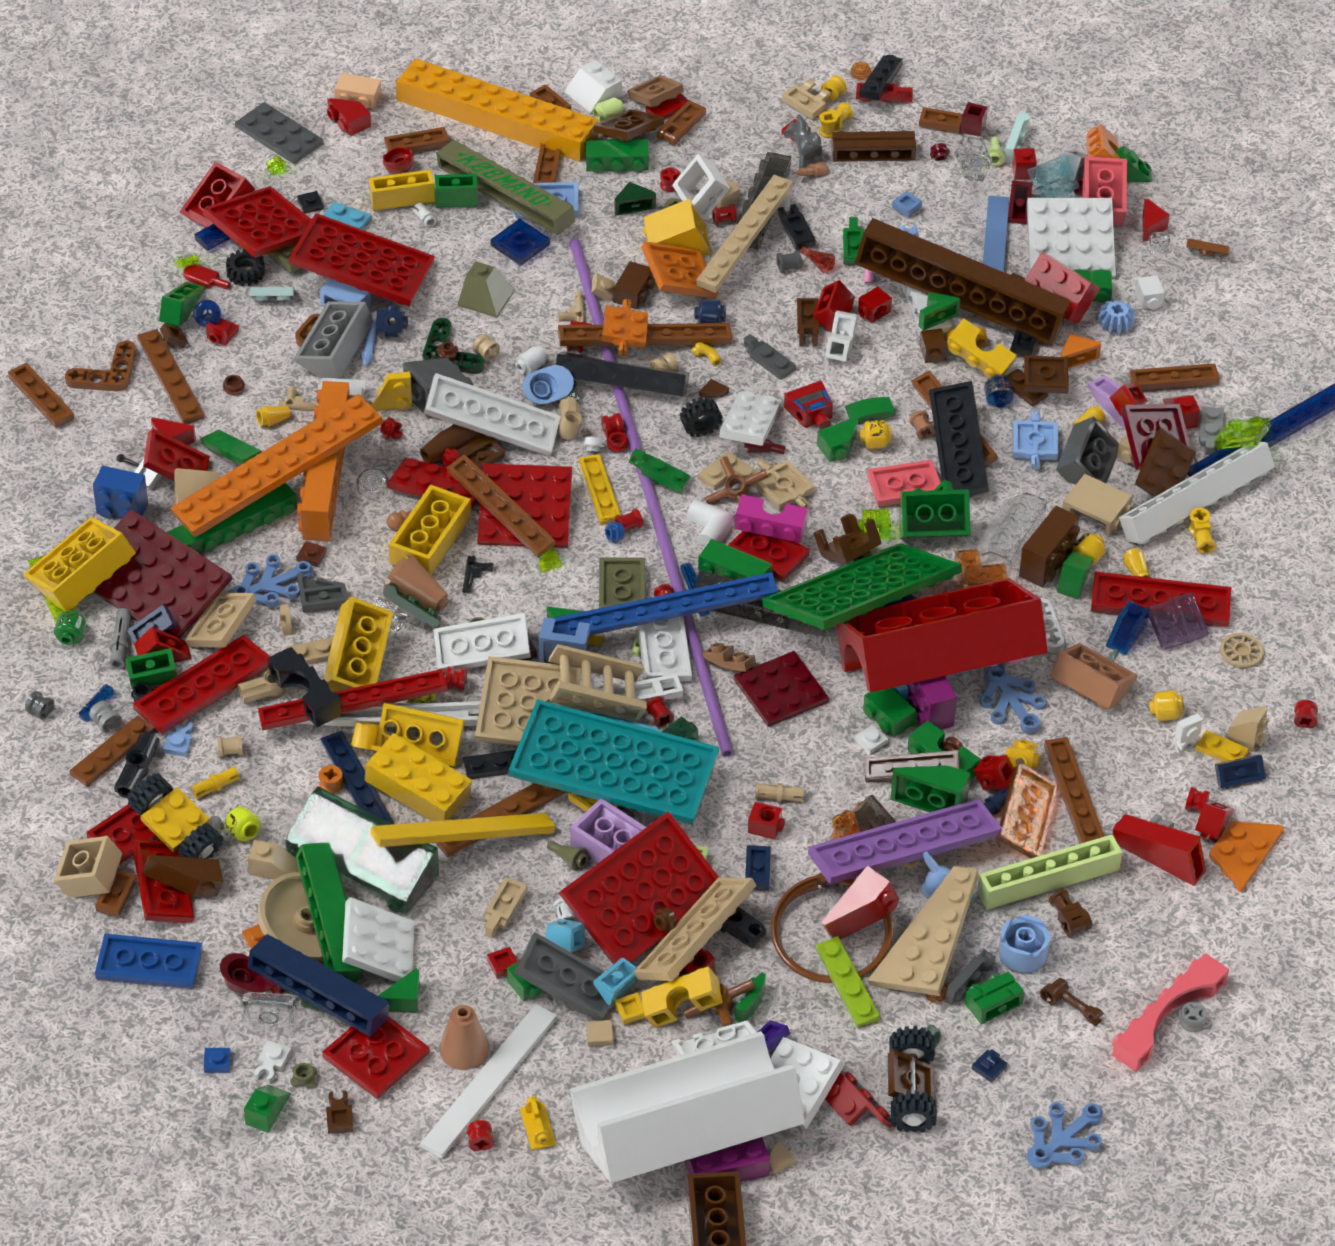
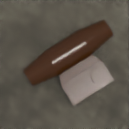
[420,424,506,470]

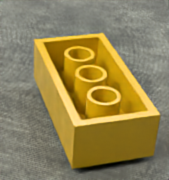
[388,485,471,575]
[364,733,472,821]

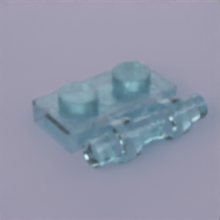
[1027,154,1080,198]

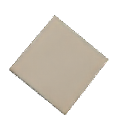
[174,468,220,504]

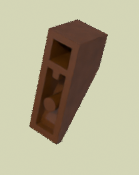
[142,855,223,898]

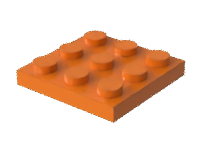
[641,241,719,299]

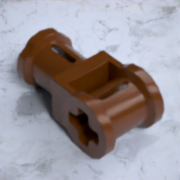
[1049,889,1092,937]

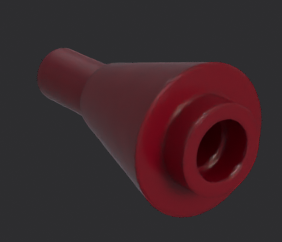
[744,439,786,454]

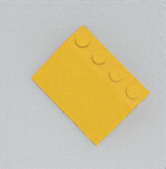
[23,517,136,611]

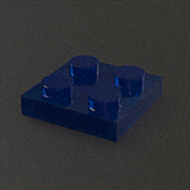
[490,219,550,266]

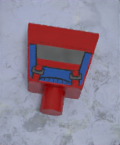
[784,380,833,430]

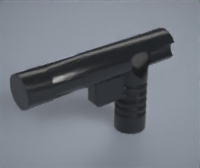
[462,555,494,593]

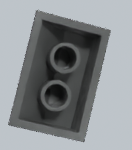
[1056,416,1119,485]

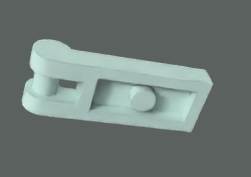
[1004,112,1030,164]

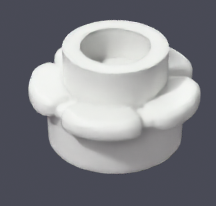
[582,437,604,452]

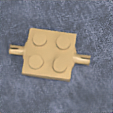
[753,458,815,511]

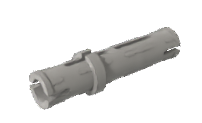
[109,608,131,669]

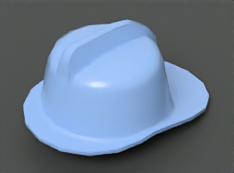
[522,365,574,405]

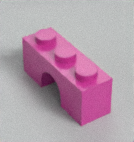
[735,495,808,543]

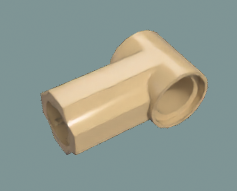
[557,396,583,440]
[238,670,286,703]

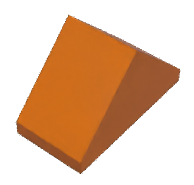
[1061,334,1101,368]

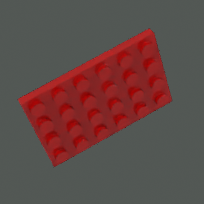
[288,213,435,307]
[559,811,720,964]

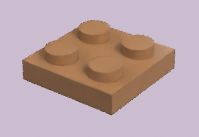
[627,75,684,107]

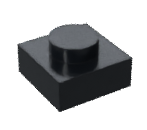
[297,191,324,213]

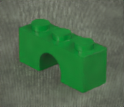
[907,720,981,780]

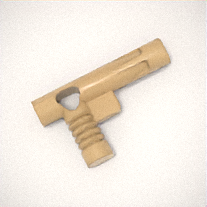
[558,291,585,323]
[278,386,319,410]

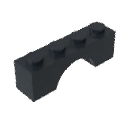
[267,647,342,728]

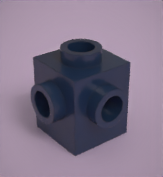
[375,306,408,337]

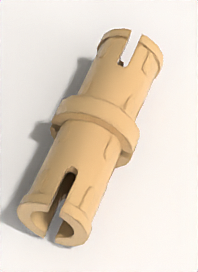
[755,783,804,802]

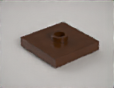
[1024,355,1069,394]

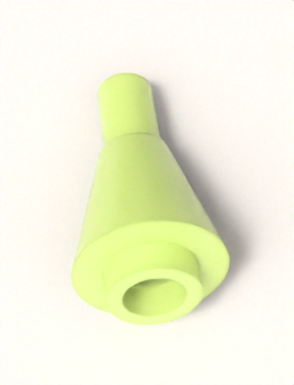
[985,137,1005,165]

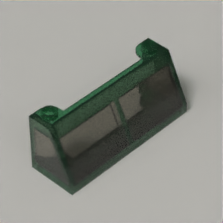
[285,786,439,915]

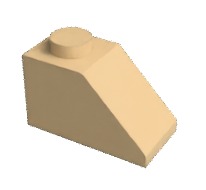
[248,840,299,880]

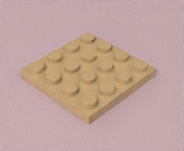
[475,656,582,746]

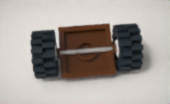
[888,1026,937,1132]

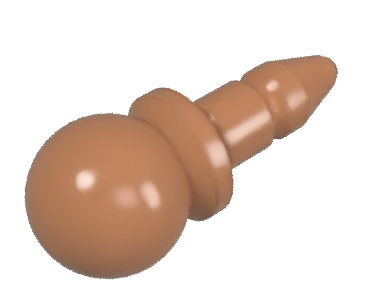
[795,162,828,178]
[386,510,412,530]

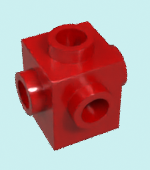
[974,755,1016,790]

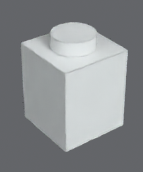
[1135,275,1165,310]

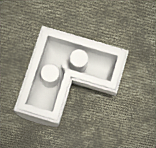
[687,499,735,546]

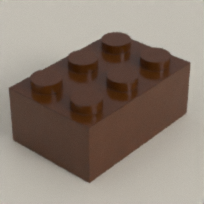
[1019,506,1080,588]

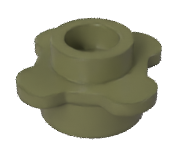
[290,1063,317,1088]

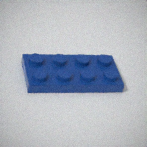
[95,933,203,988]

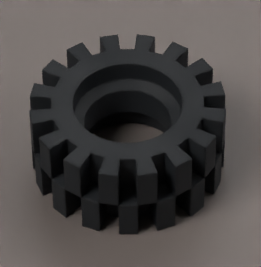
[226,249,265,286]
[679,397,723,437]

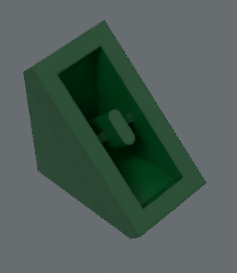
[614,182,656,216]

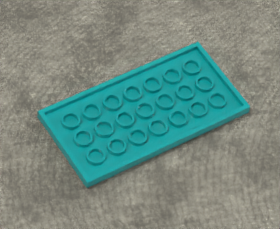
[508,699,719,825]

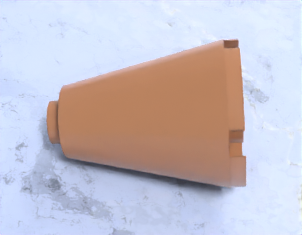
[383,553,449,611]
[439,1005,489,1070]

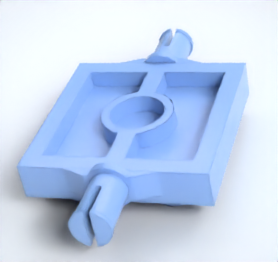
[1013,409,1058,470]

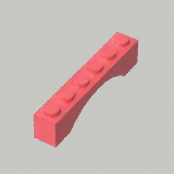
[1112,953,1229,1072]

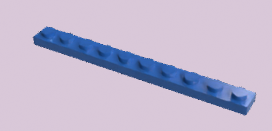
[552,572,778,636]

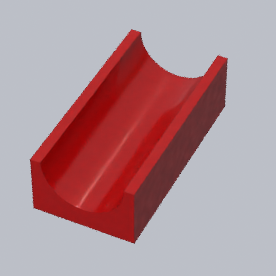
[836,578,1048,693]

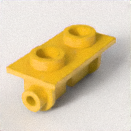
[519,1096,556,1150]

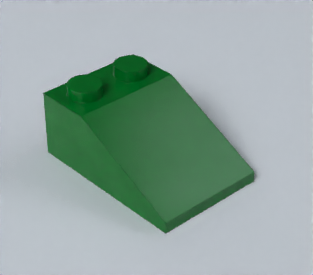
[890,765,971,813]

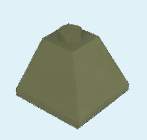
[458,261,515,318]

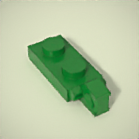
[843,217,864,265]
[629,448,691,493]

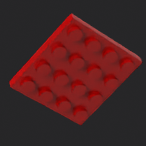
[203,186,312,258]
[477,463,572,548]

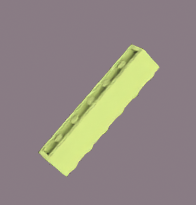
[977,835,1122,910]

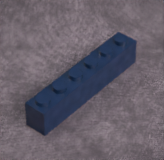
[248,934,390,1037]

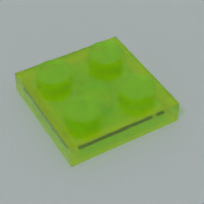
[1214,417,1272,449]

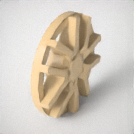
[1220,633,1264,668]

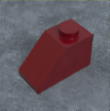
[1008,180,1033,224]

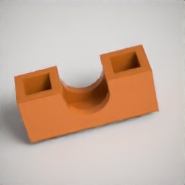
[1086,124,1120,158]

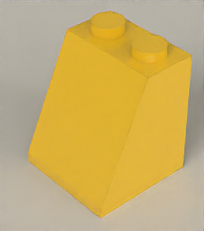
[643,198,712,255]

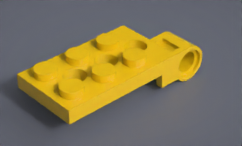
[351,703,465,766]

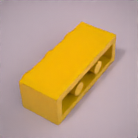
[368,169,435,211]

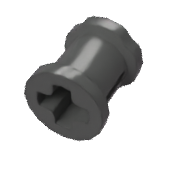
[776,250,802,272]

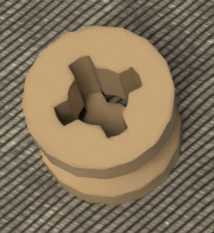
[472,334,500,361]

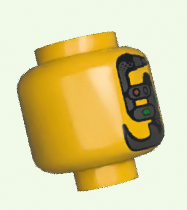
[1073,533,1106,566]

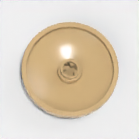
[258,872,348,962]

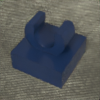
[972,1049,1007,1083]

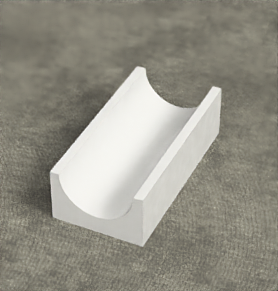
[570,1031,805,1183]

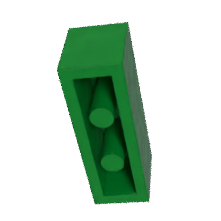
[586,139,649,172]
[698,539,772,582]

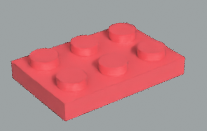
[867,460,940,507]

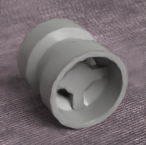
[89,700,122,733]

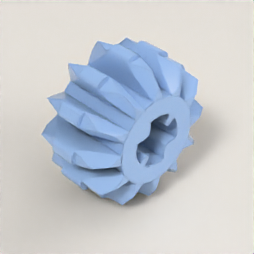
[1098,299,1135,335]

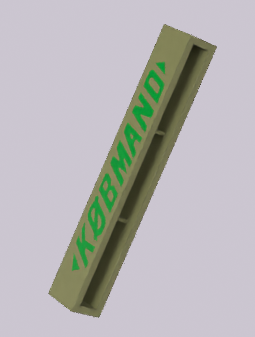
[436,139,575,235]

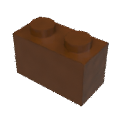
[613,261,655,309]

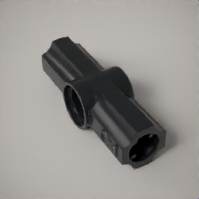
[114,731,160,798]

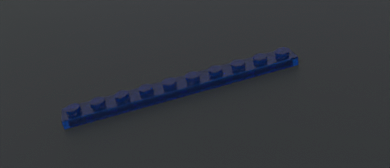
[1187,383,1335,477]

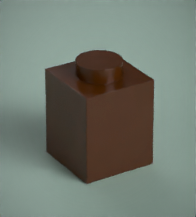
[919,329,947,363]

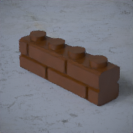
[831,130,916,162]

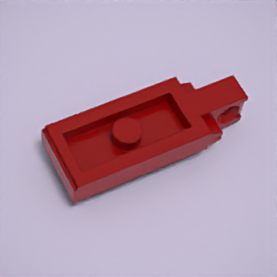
[856,83,913,103]

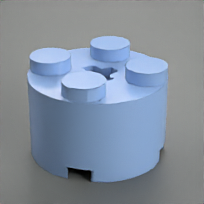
[999,915,1050,973]

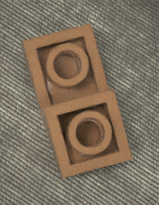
[702,643,756,672]

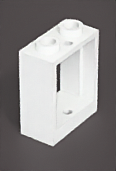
[672,154,730,220]

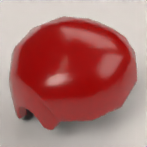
[382,147,414,174]

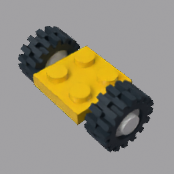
[128,773,223,859]

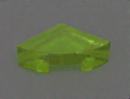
[539,547,562,573]

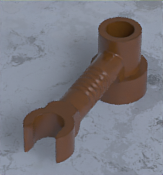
[1040,978,1104,1026]

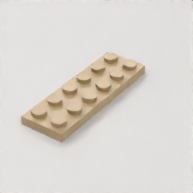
[634,877,757,981]

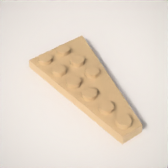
[868,866,979,996]

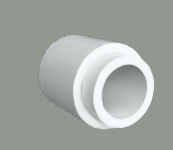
[515,346,548,375]

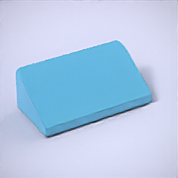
[593,957,639,1006]

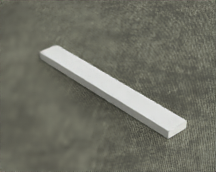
[421,1004,557,1159]

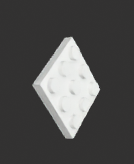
[342,897,414,982]

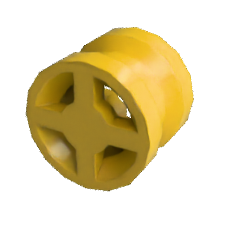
[821,75,847,101]

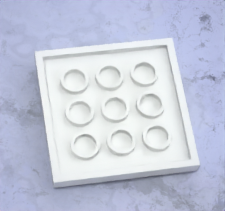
[1027,198,1116,278]

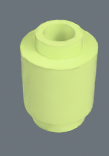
[592,97,624,122]

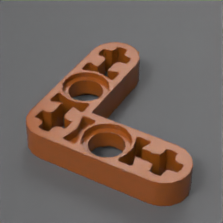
[65,340,136,391]

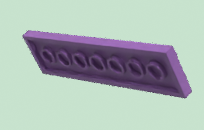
[808,799,1003,885]

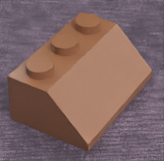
[1050,643,1138,709]

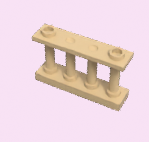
[549,644,647,723]

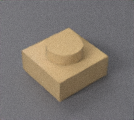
[591,273,615,301]

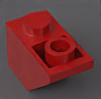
[327,98,371,136]

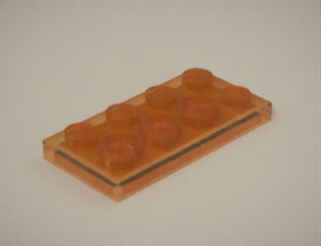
[996,762,1059,858]

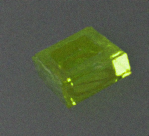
[173,253,199,268]

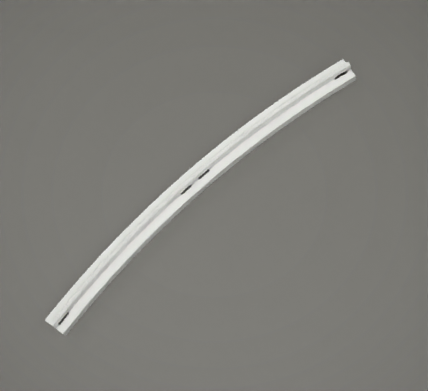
[292,673,683,728]

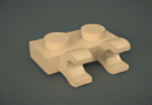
[782,79,831,120]

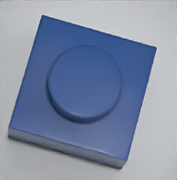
[204,1047,230,1073]

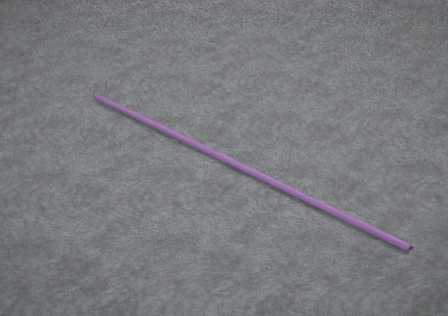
[569,238,733,757]

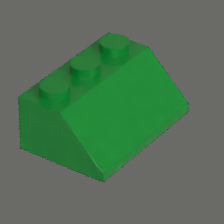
[899,489,971,538]

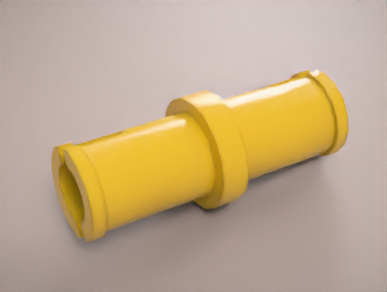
[190,766,240,800]

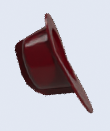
[220,953,276,994]

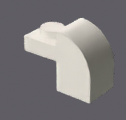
[825,310,858,362]

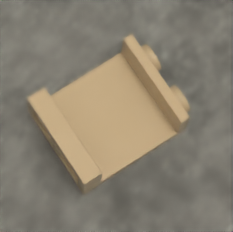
[1062,474,1133,537]

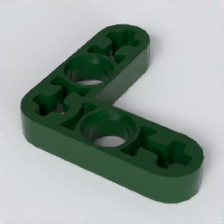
[422,318,485,374]

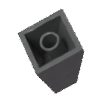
[403,358,473,419]

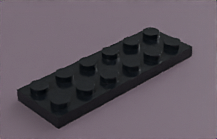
[929,381,989,496]

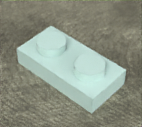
[250,287,295,301]

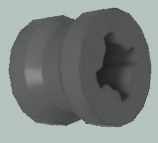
[25,691,55,720]

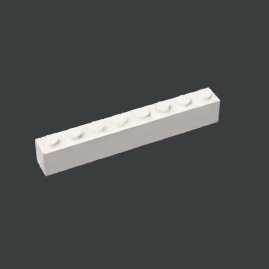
[1119,441,1275,545]

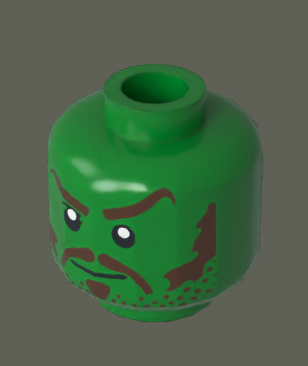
[54,610,87,645]

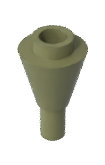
[547,840,588,871]

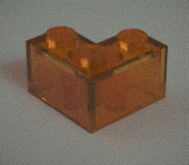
[954,549,1008,589]

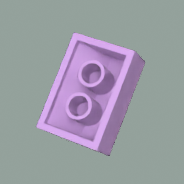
[570,799,646,863]

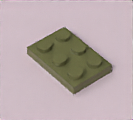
[599,557,645,608]

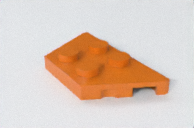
[1209,821,1285,892]

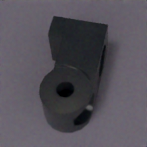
[720,906,766,948]

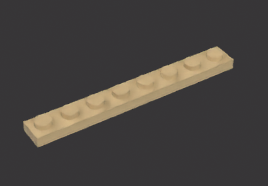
[696,175,793,293]

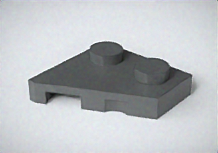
[297,573,348,612]

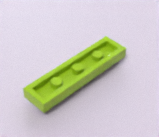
[815,936,880,1028]

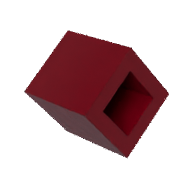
[961,102,988,138]

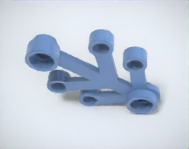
[230,554,313,608]
[980,665,1046,734]
[1027,1102,1103,1169]

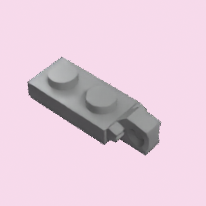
[1199,406,1224,456]

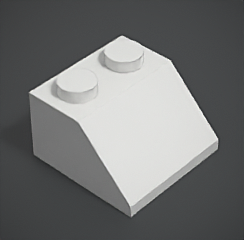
[564,59,622,115]

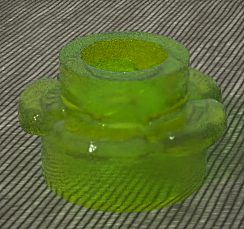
[266,156,286,175]

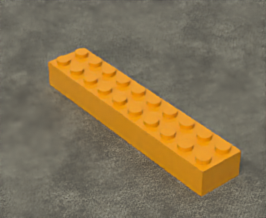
[396,58,599,162]

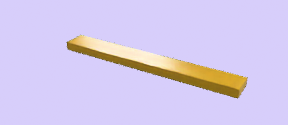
[370,813,556,847]

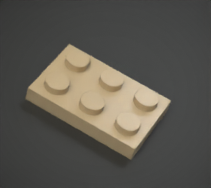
[185,593,257,647]

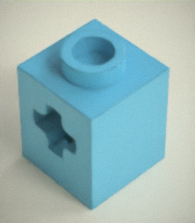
[545,919,585,953]

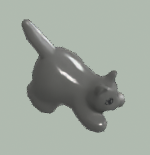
[784,115,822,169]

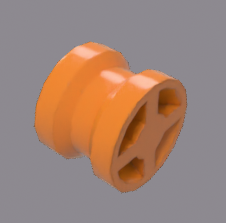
[319,765,343,794]

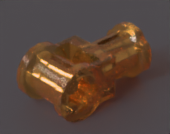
[831,801,873,840]

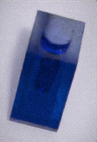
[1106,600,1150,655]

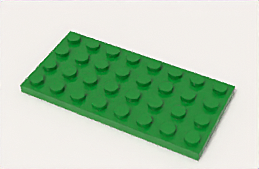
[762,543,962,630]

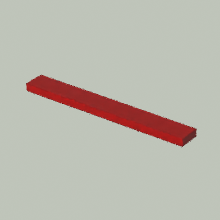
[257,669,448,731]

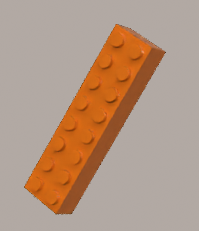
[297,381,350,541]

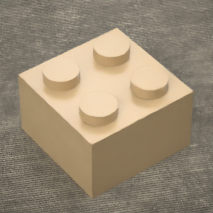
[54,836,122,897]

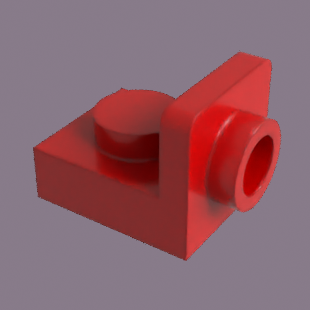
[206,318,239,346]

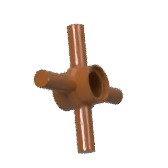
[704,456,769,504]
[683,968,755,1027]

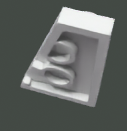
[671,1020,757,1056]

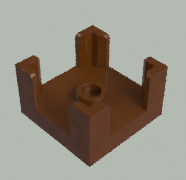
[814,513,882,564]

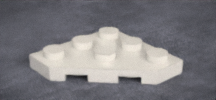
[771,1037,845,1129]

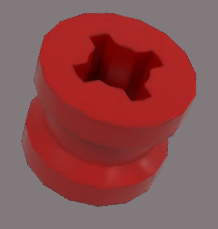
[660,168,681,192]
[601,413,624,437]
[445,666,467,692]
[1294,700,1318,728]
[1185,787,1210,813]
[466,1120,494,1151]

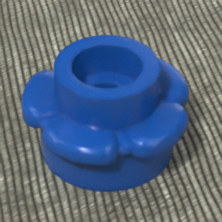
[605,521,625,543]

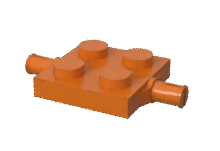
[602,299,648,357]

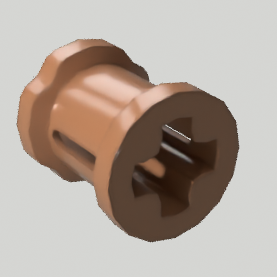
[909,411,935,440]

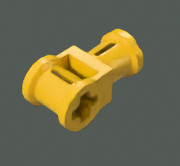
[819,102,854,138]
[1188,507,1217,554]

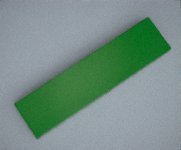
[200,429,262,465]

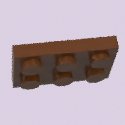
[594,109,664,142]
[1135,428,1196,497]

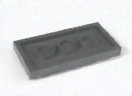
[235,102,323,164]
[514,932,609,1021]

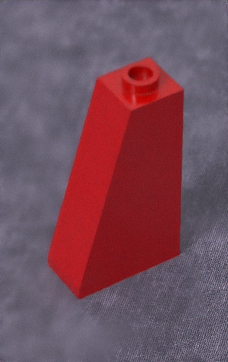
[1113,814,1206,886]

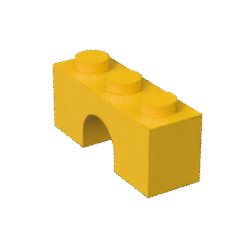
[946,318,1017,382]
[641,967,723,1027]

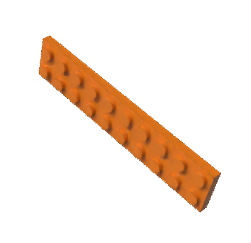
[170,394,384,538]

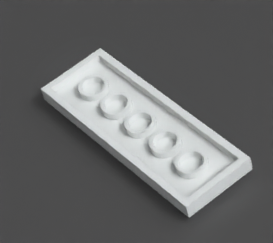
[424,373,561,456]

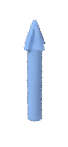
[361,320,377,367]

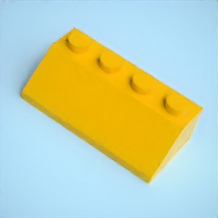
[324,596,393,692]

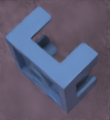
[539,617,590,665]

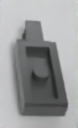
[743,334,796,380]
[944,949,996,1005]

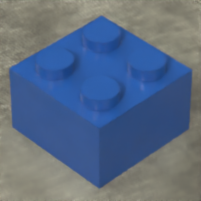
[93,465,148,519]

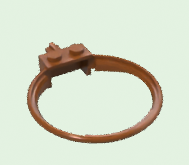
[771,873,894,983]

